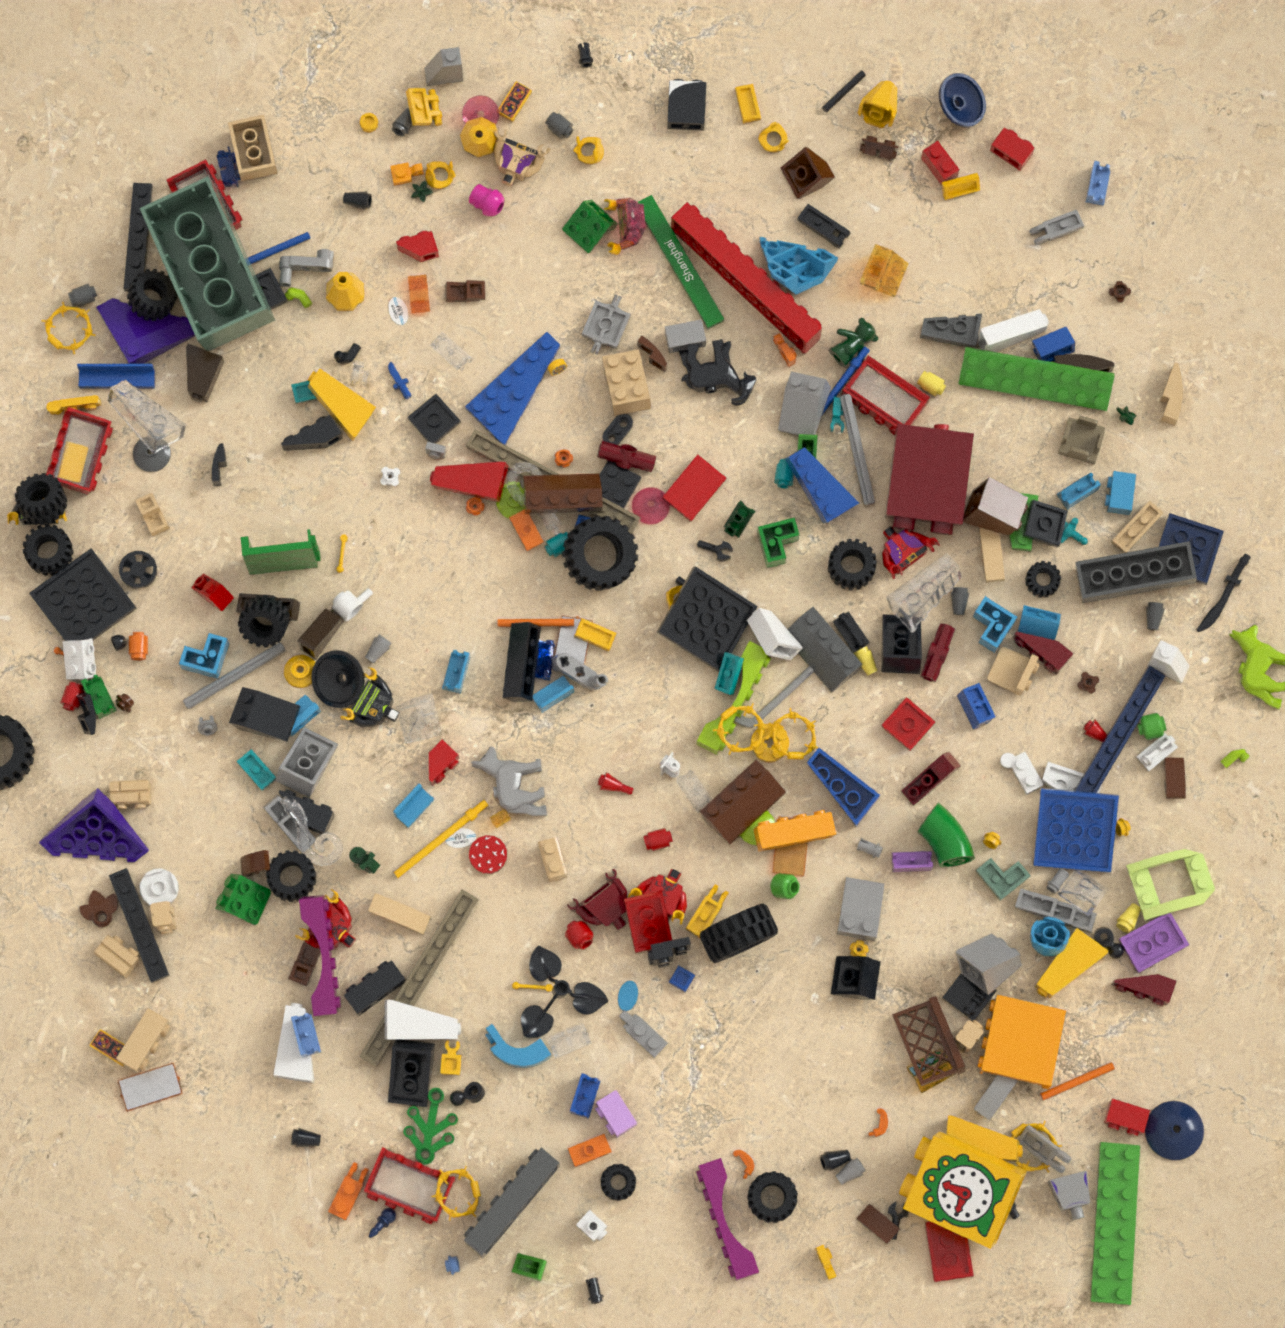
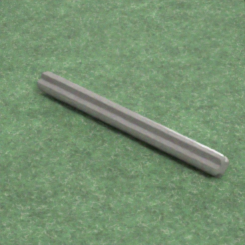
[840,394,875,505]
[183,642,285,709]

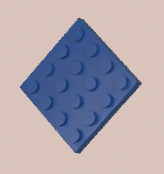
[1033,788,1119,872]

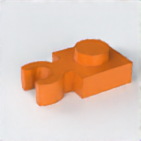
[773,333,797,367]

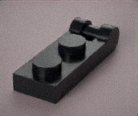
[797,204,851,249]

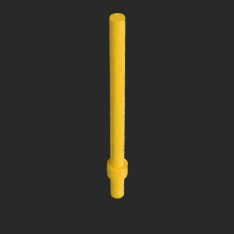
[393,800,489,878]

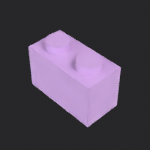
[595,1090,637,1138]

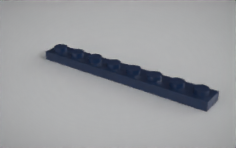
[1074,666,1165,793]

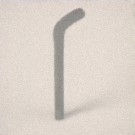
[735,666,814,727]

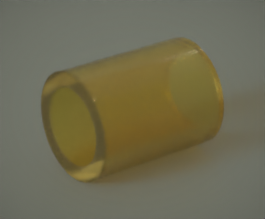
[489,809,511,829]

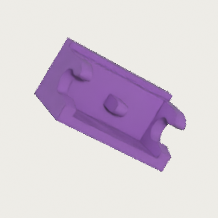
[891,851,933,872]

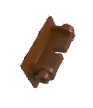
[859,135,899,160]

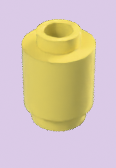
[917,371,946,397]

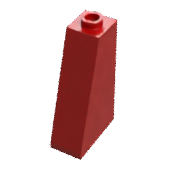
[430,461,509,502]

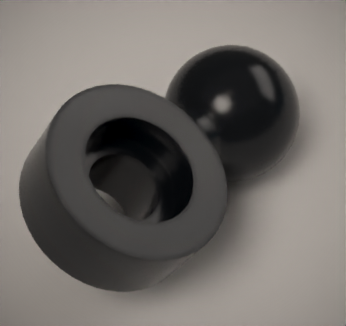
[1094,927,1124,959]
[450,1082,485,1106]

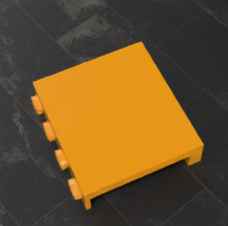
[977,995,1066,1090]

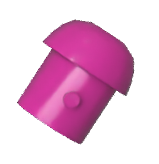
[469,184,505,216]

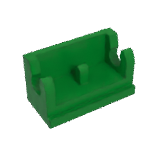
[81,675,117,719]

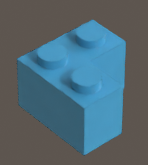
[973,596,1017,653]
[179,633,230,679]

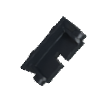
[833,611,870,653]

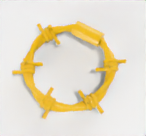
[41,302,96,354]
[713,703,769,755]
[768,708,819,760]
[1011,1120,1062,1173]
[431,1166,481,1221]

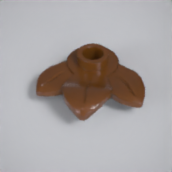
[79,890,118,928]

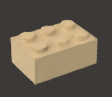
[228,114,278,182]
[602,349,651,416]
[116,1008,171,1074]

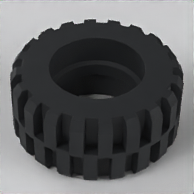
[562,516,638,591]
[0,714,35,790]
[700,903,778,963]

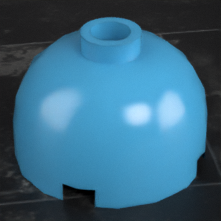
[1030,917,1070,957]

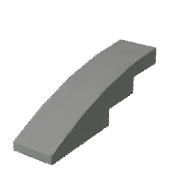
[1015,889,1097,933]
[974,1075,1018,1120]

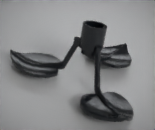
[521,945,608,1038]

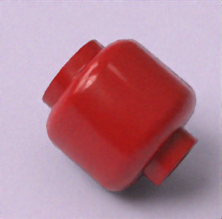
[565,921,594,950]

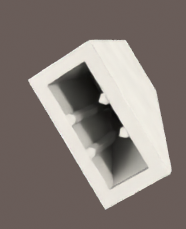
[747,608,803,661]
[1147,640,1189,683]

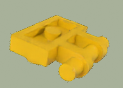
[406,88,443,126]

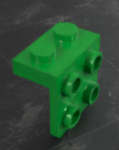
[215,874,271,925]

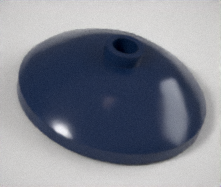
[939,73,986,127]
[1145,1101,1204,1160]

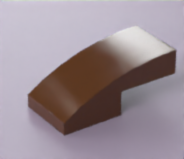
[445,280,485,302]
[637,335,667,372]
[1164,758,1186,799]
[240,850,270,877]
[288,941,321,986]
[856,1204,900,1244]

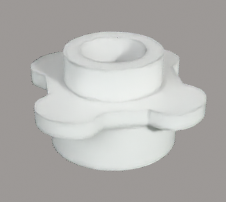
[380,467,400,486]

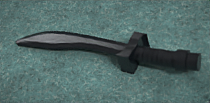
[1197,554,1251,632]

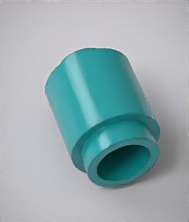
[774,459,794,489]
[544,532,568,557]

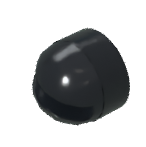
[111,635,127,651]

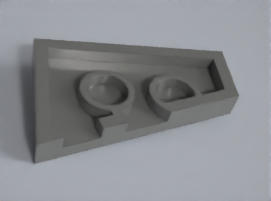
[920,313,982,348]

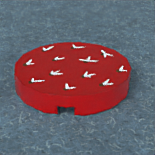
[469,835,507,874]

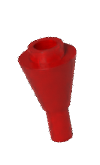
[1083,719,1107,742]
[597,772,634,795]

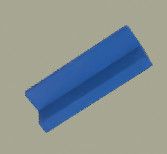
[77,364,155,389]

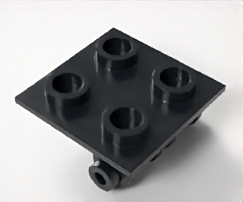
[942,974,997,1021]

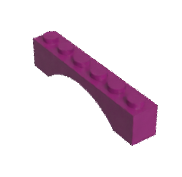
[299,895,341,1016]
[696,1158,759,1281]

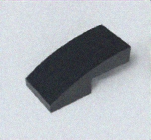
[212,443,227,486]
[77,692,96,735]

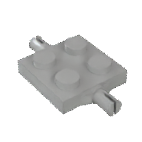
[582,294,631,355]

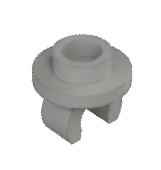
[198,715,217,736]

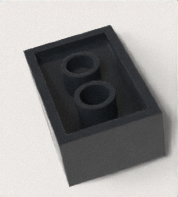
[881,614,922,674]
[229,687,301,742]
[388,1040,435,1107]

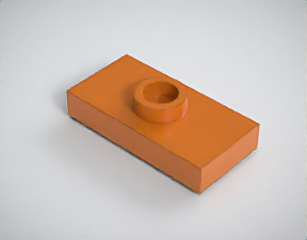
[509,509,544,551]
[568,1134,612,1167]

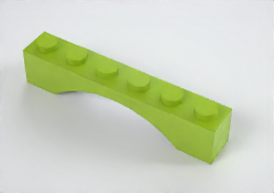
[696,641,771,755]

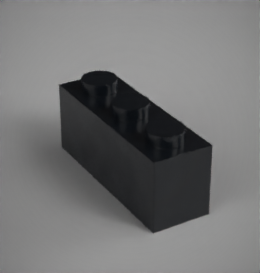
[344,960,406,1016]

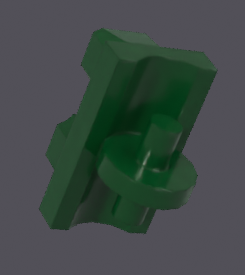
[724,500,756,538]
[349,847,380,874]

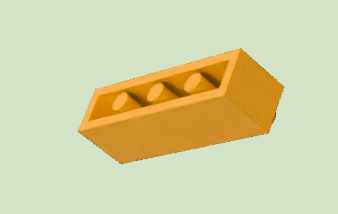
[753,810,836,852]

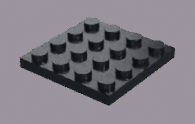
[29,548,137,641]
[657,566,758,672]

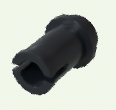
[578,42,593,68]
[586,1278,604,1304]

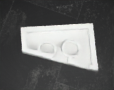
[1042,762,1102,793]

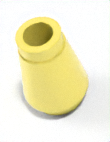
[853,646,878,676]
[1116,903,1141,933]

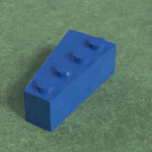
[784,447,859,524]
[807,748,880,827]

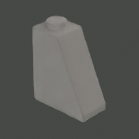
[424,47,463,86]

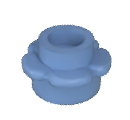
[445,1255,460,1275]

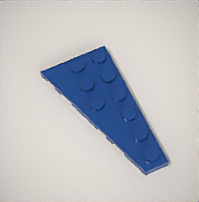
[465,332,560,445]

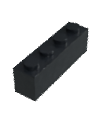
[502,622,541,702]

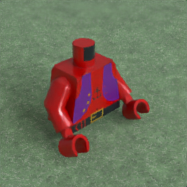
[882,526,940,579]

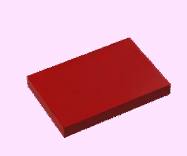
[662,454,727,522]
[624,890,672,953]
[925,1221,974,1282]

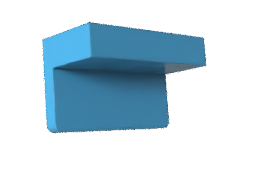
[1018,605,1061,640]
[533,675,574,713]
[290,695,321,736]
[393,784,434,828]

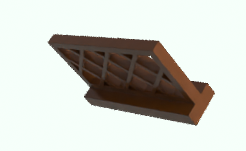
[892,996,965,1086]

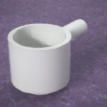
[332,588,373,622]

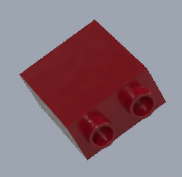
[885,424,974,535]

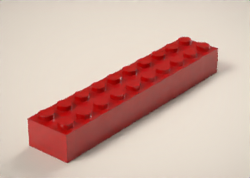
[671,202,822,355]

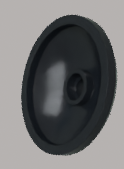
[311,650,365,708]

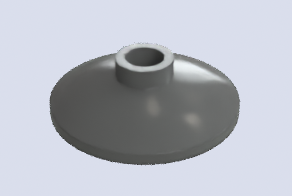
[133,435,171,472]

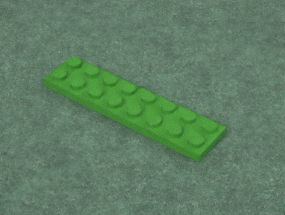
[958,347,1115,411]
[1090,1142,1140,1305]

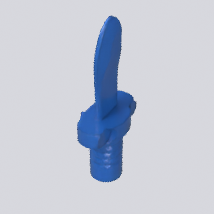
[388,362,412,399]

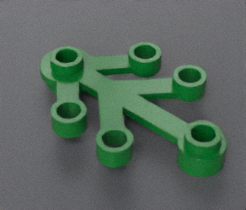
[403,1088,458,1165]

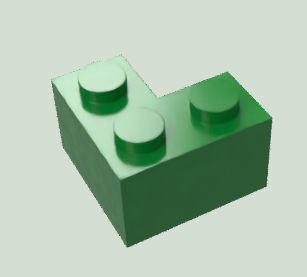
[757,517,800,568]

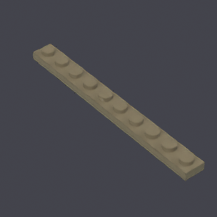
[466,429,641,534]
[360,889,479,1067]

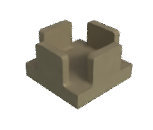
[1058,416,1105,464]

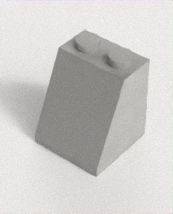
[956,934,1022,995]

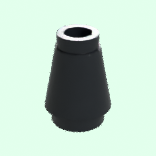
[343,191,372,210]
[291,1128,321,1147]
[820,1150,851,1171]

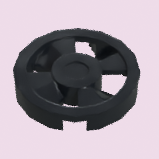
[119,551,157,589]

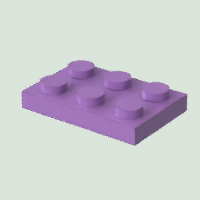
[1118,913,1189,973]

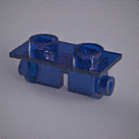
[216,146,241,187]
[535,640,555,681]

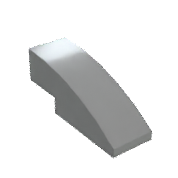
[263,795,317,853]

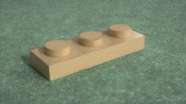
[1111,501,1164,553]

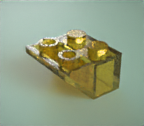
[860,244,909,297]

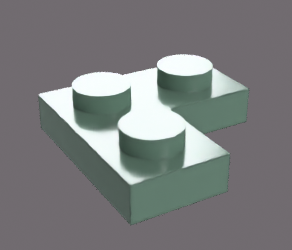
[976,858,1031,901]

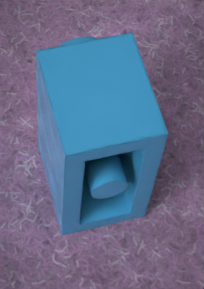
[1104,471,1136,515]

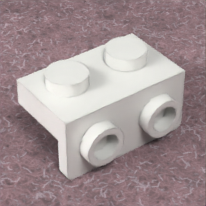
[62,639,96,680]

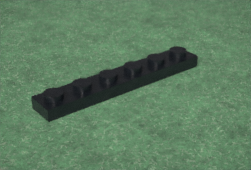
[123,182,153,291]
[109,868,170,983]

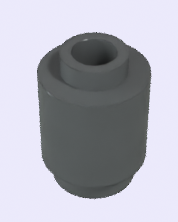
[545,112,573,139]
[68,284,97,307]

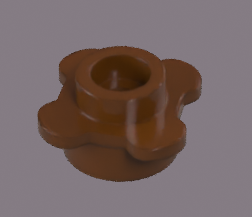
[1109,281,1131,303]
[1077,672,1099,694]
[115,693,134,713]

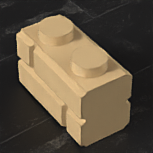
[109,780,151,810]
[538,837,567,882]
[150,901,177,935]
[94,935,140,978]
[954,1020,984,1054]

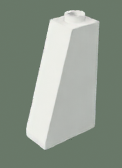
[977,309,1049,352]
[384,1000,461,1040]
[273,1003,315,1083]

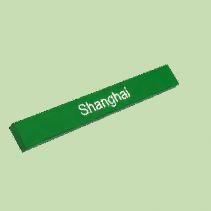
[635,195,724,329]

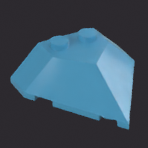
[759,237,838,295]

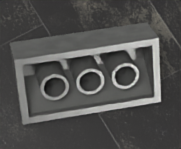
[788,607,862,693]

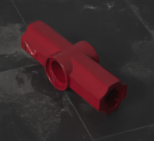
[597,441,656,472]
[920,623,955,682]

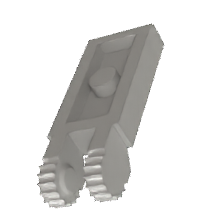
[1029,210,1084,245]
[1018,1125,1071,1173]

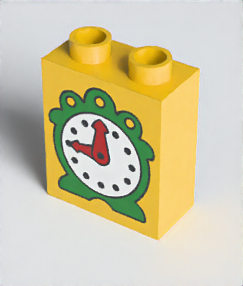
[899,1132,1027,1249]

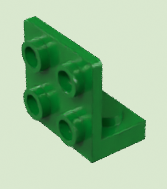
[562,199,618,253]

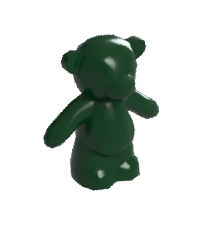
[828,317,878,367]

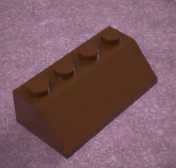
[523,473,603,514]
[700,760,786,845]

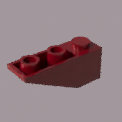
[1013,631,1074,675]
[902,752,961,806]
[1111,974,1177,1007]

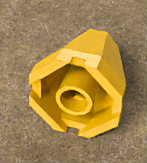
[857,81,897,128]
[460,117,498,158]
[326,272,364,311]

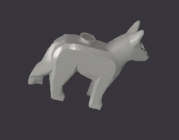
[471,747,547,816]

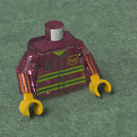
[604,197,646,255]

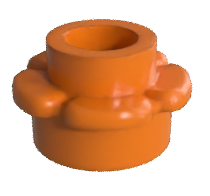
[555,449,573,467]
[466,497,484,516]

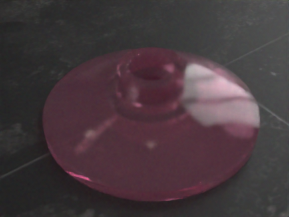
[462,95,499,133]
[632,487,670,524]

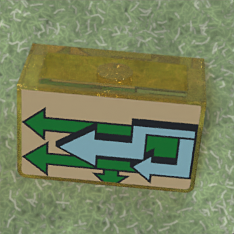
[907,1049,955,1093]

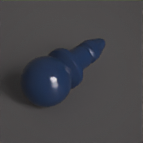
[368,1208,396,1238]

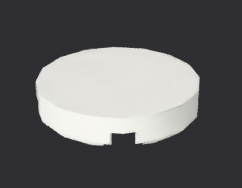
[139,868,179,905]

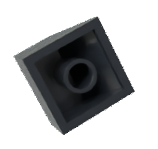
[831,956,881,1000]

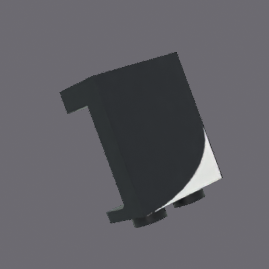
[667,79,706,131]

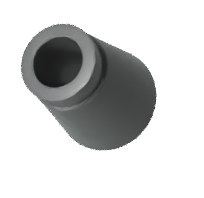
[392,108,412,137]
[951,587,970,615]
[1146,602,1165,630]

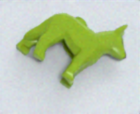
[1229,625,1285,710]

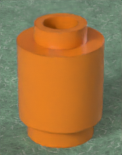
[129,632,148,661]

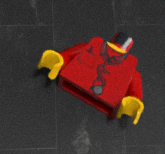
[628,869,687,925]
[295,889,356,949]

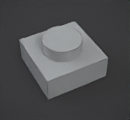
[425,441,446,459]

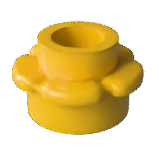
[1115,818,1131,837]
[983,832,1002,849]
[849,940,869,956]

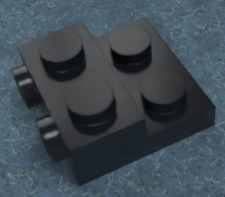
[647,937,691,968]

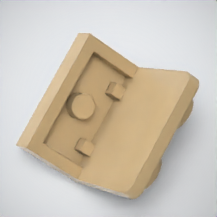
[987,647,1040,696]

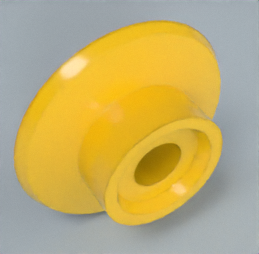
[284,655,315,688]

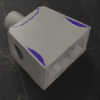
[1048,1171,1090,1220]

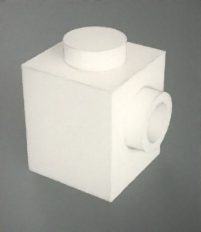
[576,1210,607,1242]

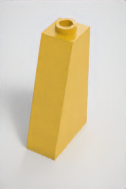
[308,368,376,441]
[1035,928,1109,998]
[947,1115,1023,1162]

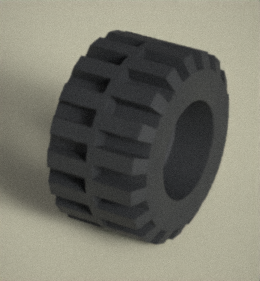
[127,269,178,321]
[15,473,67,525]
[22,524,74,576]
[828,539,877,590]
[238,594,290,648]
[266,850,317,902]
[747,1171,798,1223]

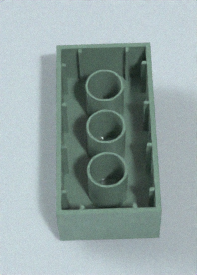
[140,176,275,351]

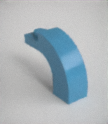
[485,1024,552,1068]

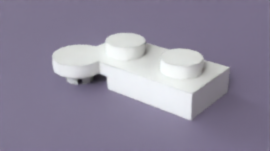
[1000,752,1044,795]

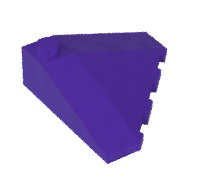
[96,298,195,364]
[39,788,149,862]

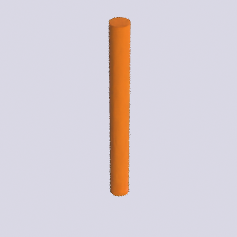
[497,619,574,627]
[1040,1062,1115,1101]

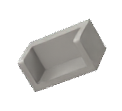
[665,319,706,353]

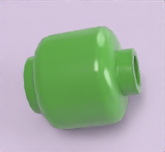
[1137,713,1167,740]
[770,873,800,899]

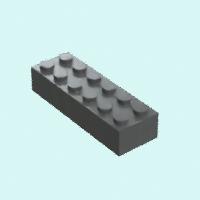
[1075,541,1197,603]
[464,1147,560,1258]

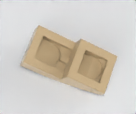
[135,493,170,537]

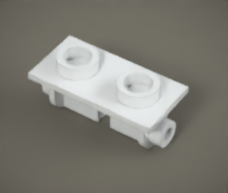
[1137,733,1178,771]
[660,752,680,778]

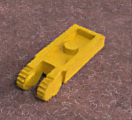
[46,395,101,415]
[686,884,729,938]

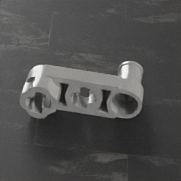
[279,249,334,287]
[550,653,608,690]

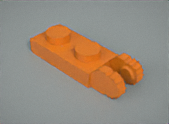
[328,1162,369,1220]

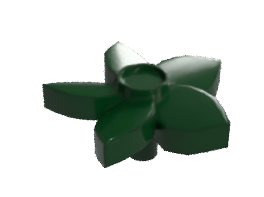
[411,181,433,203]
[1116,406,1137,425]

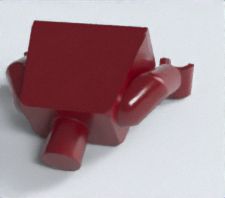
[567,869,627,930]

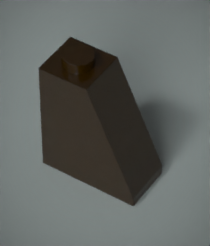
[186,343,224,402]
[298,608,342,660]

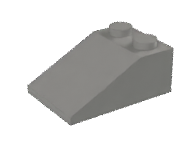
[778,371,831,435]
[275,727,338,798]
[837,877,884,941]

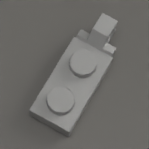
[619,1010,668,1058]

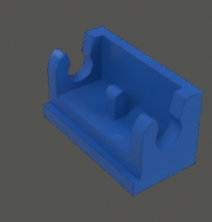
[1032,326,1075,362]
[957,683,996,730]
[570,1073,601,1119]

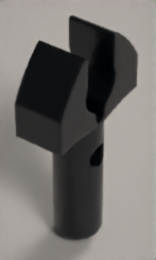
[697,540,733,562]
[888,1201,908,1240]

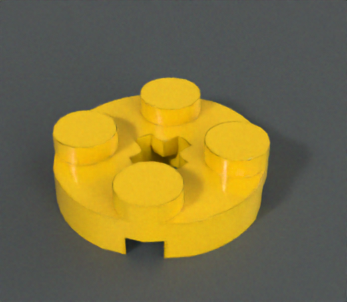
[751,724,789,763]

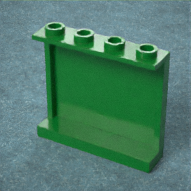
[240,529,321,575]

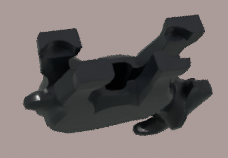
[679,339,756,406]

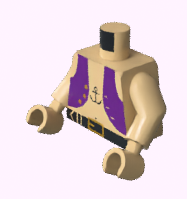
[494,128,551,186]

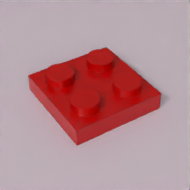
[881,697,936,751]

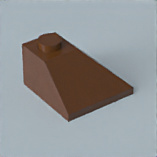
[781,147,835,199]

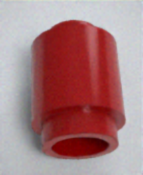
[60,682,84,712]
[643,828,673,851]

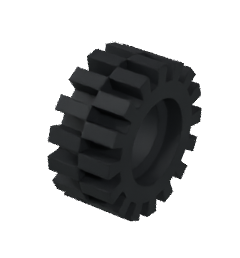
[1025,561,1061,598]
[601,1164,636,1201]

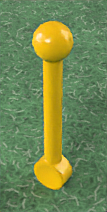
[336,534,348,573]
[512,982,553,992]

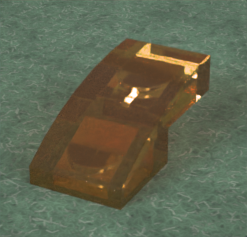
[408,274,430,313]

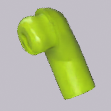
[285,287,312,308]
[1220,749,1249,768]

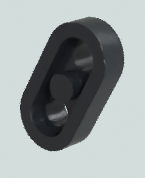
[602,414,633,445]

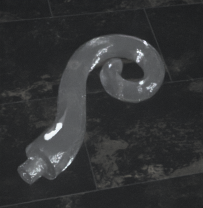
[507,462,561,536]
[281,796,343,866]

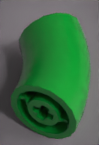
[917,802,975,867]

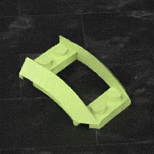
[1126,849,1215,921]

